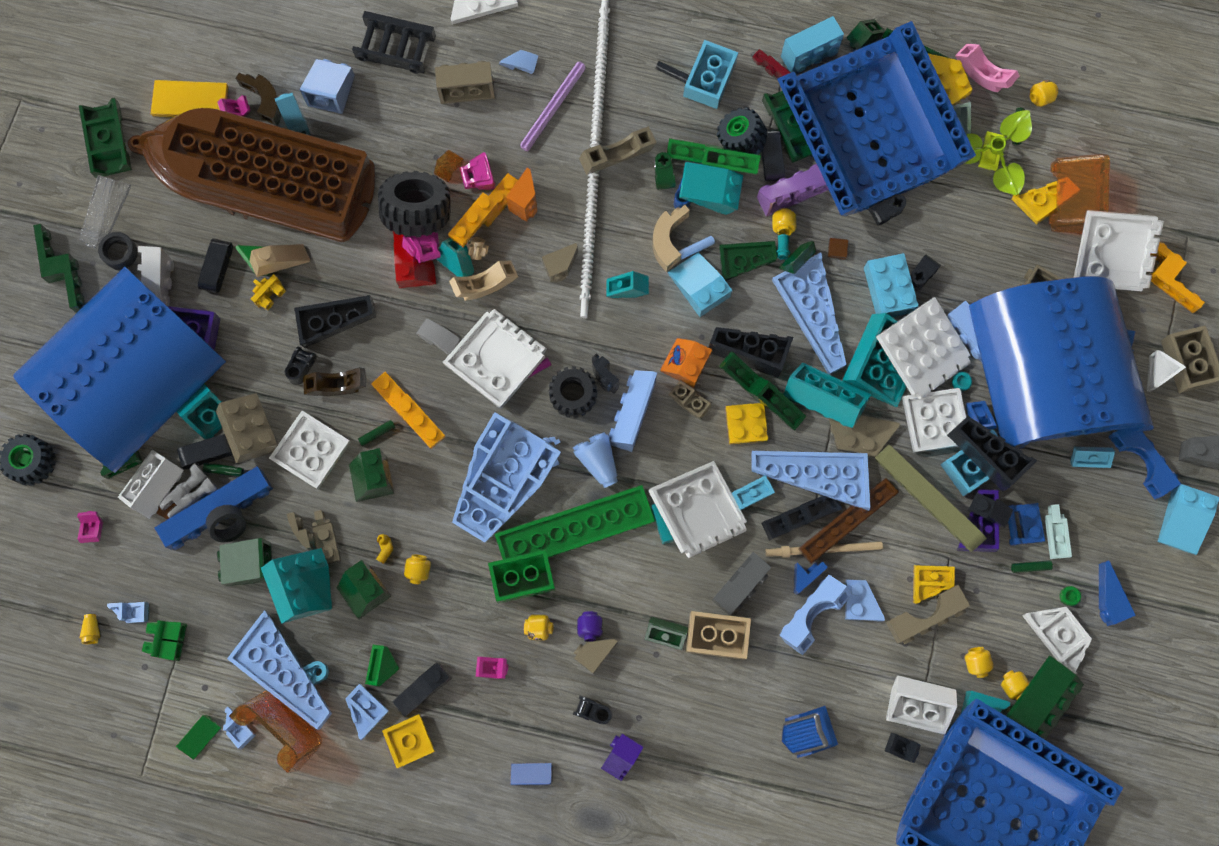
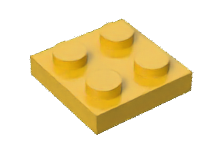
[725,403,768,445]
[382,714,435,768]

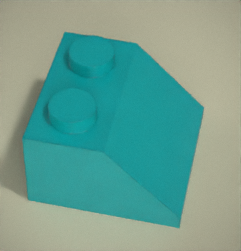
[177,384,222,440]

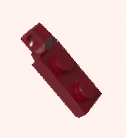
[752,49,791,78]

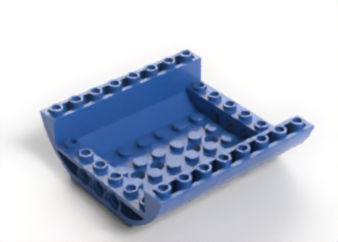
[777,21,976,216]
[896,698,1123,846]

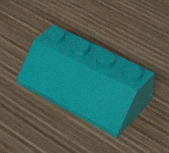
[783,362,871,428]

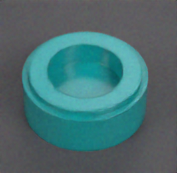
[952,372,972,392]

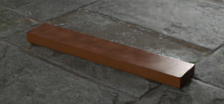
[798,478,899,564]

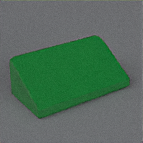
[176,715,221,760]

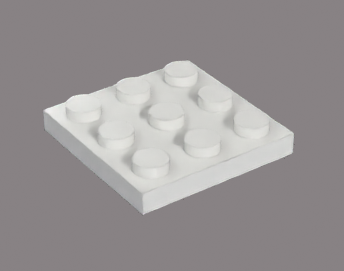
[902,388,966,453]
[269,411,350,490]

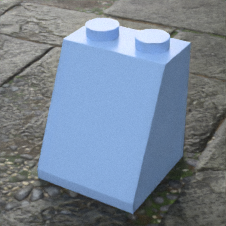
[300,59,355,114]

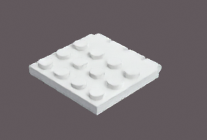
[1074,210,1164,291]
[876,297,971,399]
[443,309,547,409]
[648,461,747,558]

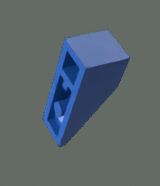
[1099,561,1136,626]

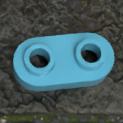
[303,661,329,686]

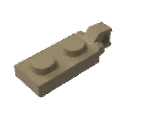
[312,510,341,564]

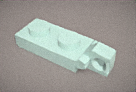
[1045,504,1072,559]

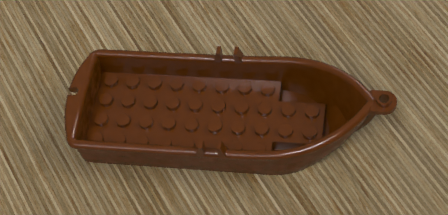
[128,108,375,242]

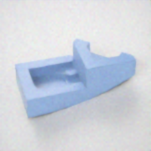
[499,50,538,74]
[107,602,149,623]
[223,707,256,750]

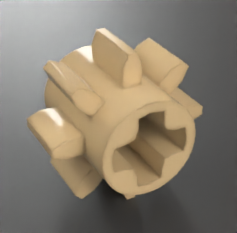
[466,237,489,260]

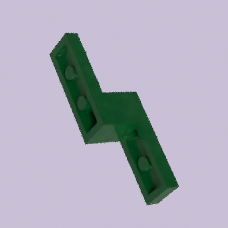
[33,224,85,313]
[719,352,807,431]

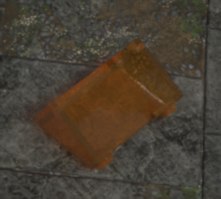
[1049,154,1110,234]
[229,691,322,773]

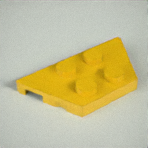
[928,54,973,106]

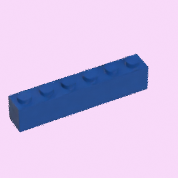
[154,466,273,550]

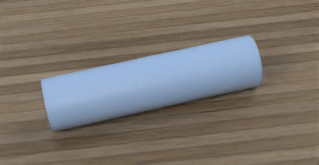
[679,236,715,259]

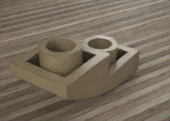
[669,380,712,420]
[287,512,316,551]

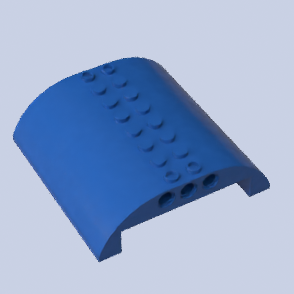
[13,267,226,473]
[969,276,1154,449]

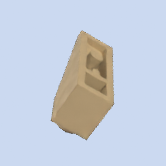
[250,244,310,277]

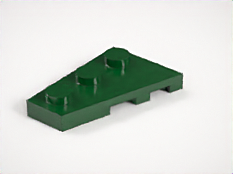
[719,241,777,281]

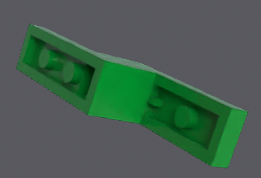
[667,138,761,174]

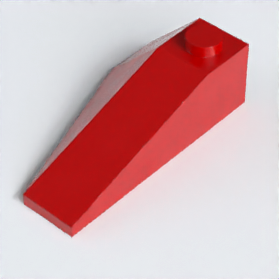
[393,231,436,288]

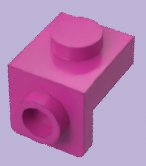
[217,95,250,117]
[77,511,103,543]
[475,657,508,679]

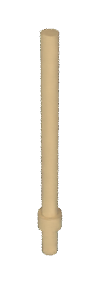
[765,542,883,558]

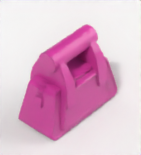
[460,152,496,190]
[402,232,441,263]

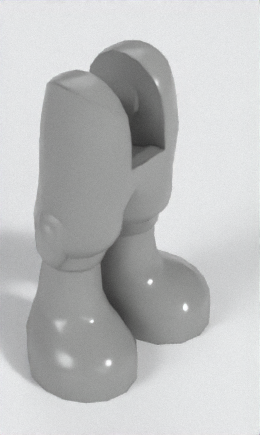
[159,464,218,518]

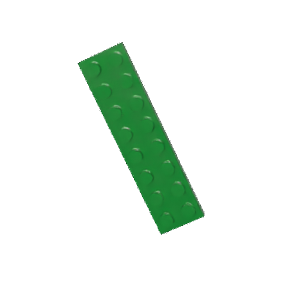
[495,485,655,559]

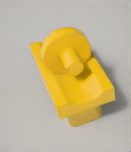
[251,274,286,310]

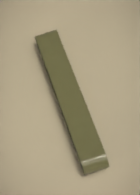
[875,445,987,552]

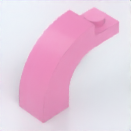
[955,44,1020,92]

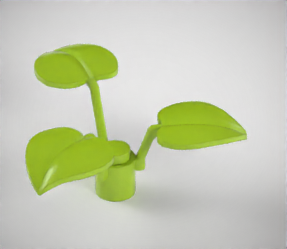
[964,110,1032,195]

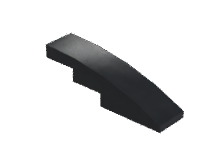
[761,496,842,541]

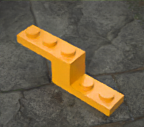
[448,173,518,247]
[1150,242,1205,313]
[371,372,446,449]

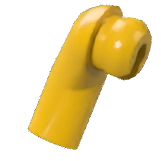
[376,534,393,564]

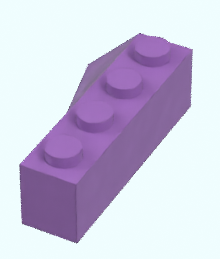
[757,164,829,217]

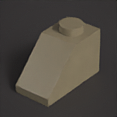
[542,243,578,282]
[574,639,618,674]

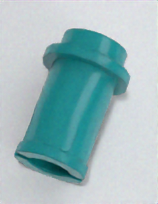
[776,234,791,260]

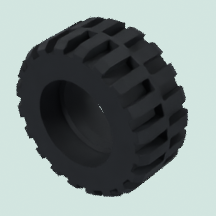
[378,171,451,237]

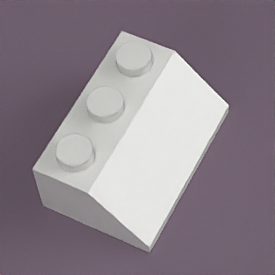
[118,450,184,519]
[886,675,957,735]

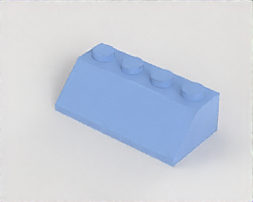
[608,370,657,452]

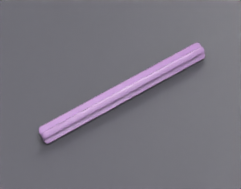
[520,62,585,151]

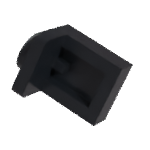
[884,732,921,763]

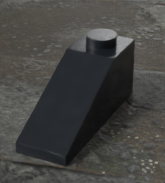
[393,662,452,717]

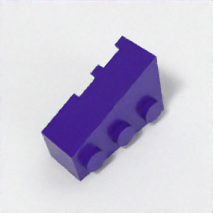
[957,490,999,552]
[601,734,644,781]

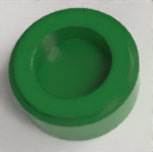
[1059,586,1081,606]

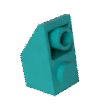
[436,238,475,277]

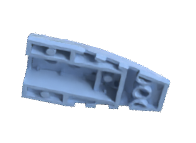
[452,412,561,543]

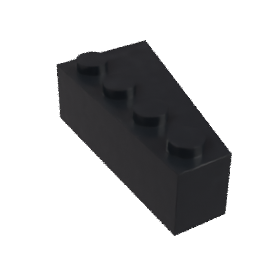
[294,295,376,348]
[708,327,794,378]
[947,416,1037,492]

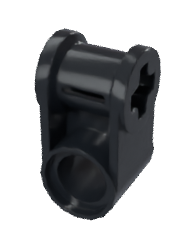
[868,194,906,226]
[910,254,941,291]
[284,346,316,385]
[573,695,612,725]

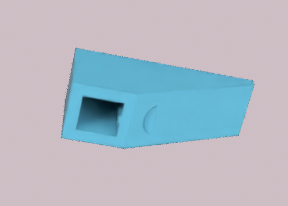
[275,93,311,136]

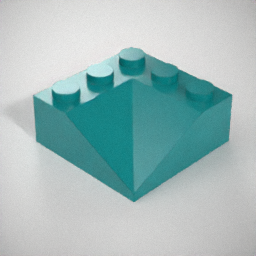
[261,548,332,624]

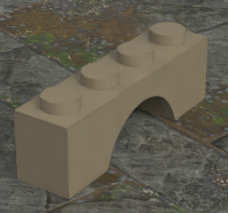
[579,126,657,175]
[886,585,970,644]

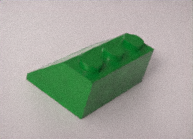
[488,550,555,604]

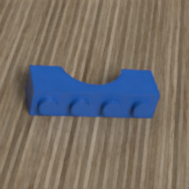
[1108,428,1181,500]

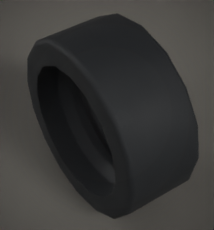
[98,232,138,270]
[206,505,246,543]

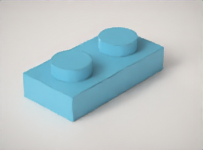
[1070,446,1115,468]
[732,475,775,510]

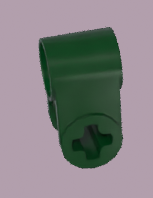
[654,152,676,190]

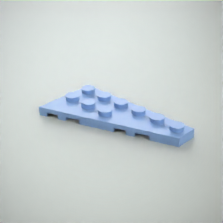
[772,252,846,375]
[751,451,870,511]
[227,610,332,730]

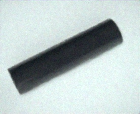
[655,61,689,83]

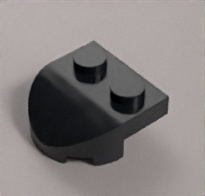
[592,353,619,394]

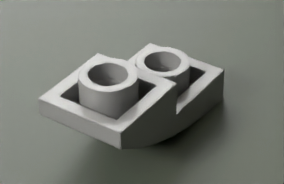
[416,319,460,355]

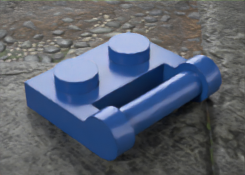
[1008,503,1045,546]

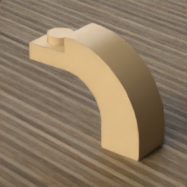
[653,205,690,272]
[449,261,518,301]

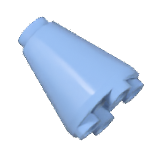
[573,432,618,488]

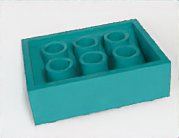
[842,313,906,407]

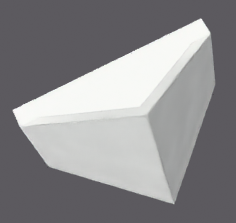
[1147,350,1186,392]

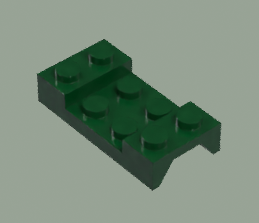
[762,91,812,163]
[79,98,132,178]

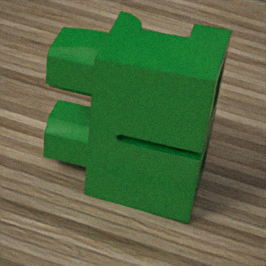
[142,620,187,661]

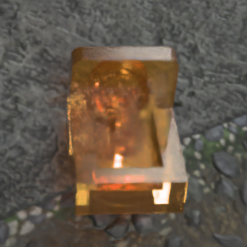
[434,150,464,182]

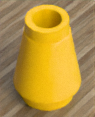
[79,614,100,645]

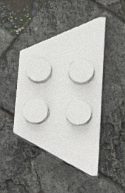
[451,0,518,24]
[1022,607,1092,674]

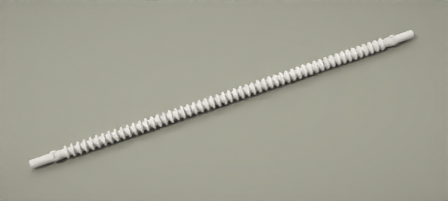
[580,0,610,318]

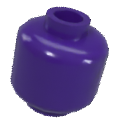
[577,611,603,642]

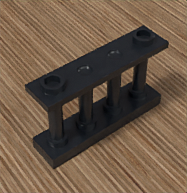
[352,11,436,74]

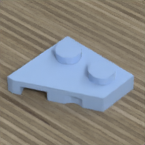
[845,580,885,621]
[346,684,389,740]

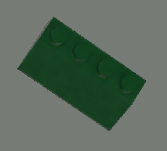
[1006,656,1084,740]

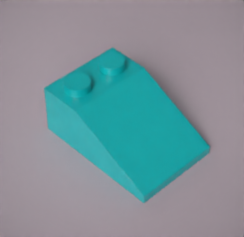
[679,162,743,215]

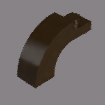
[235,73,281,126]
[303,367,366,396]

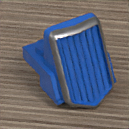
[781,706,838,758]

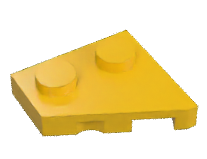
[913,565,955,603]

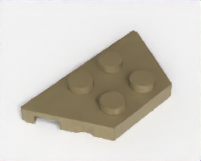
[829,415,900,458]

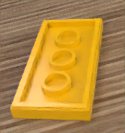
[150,80,228,117]

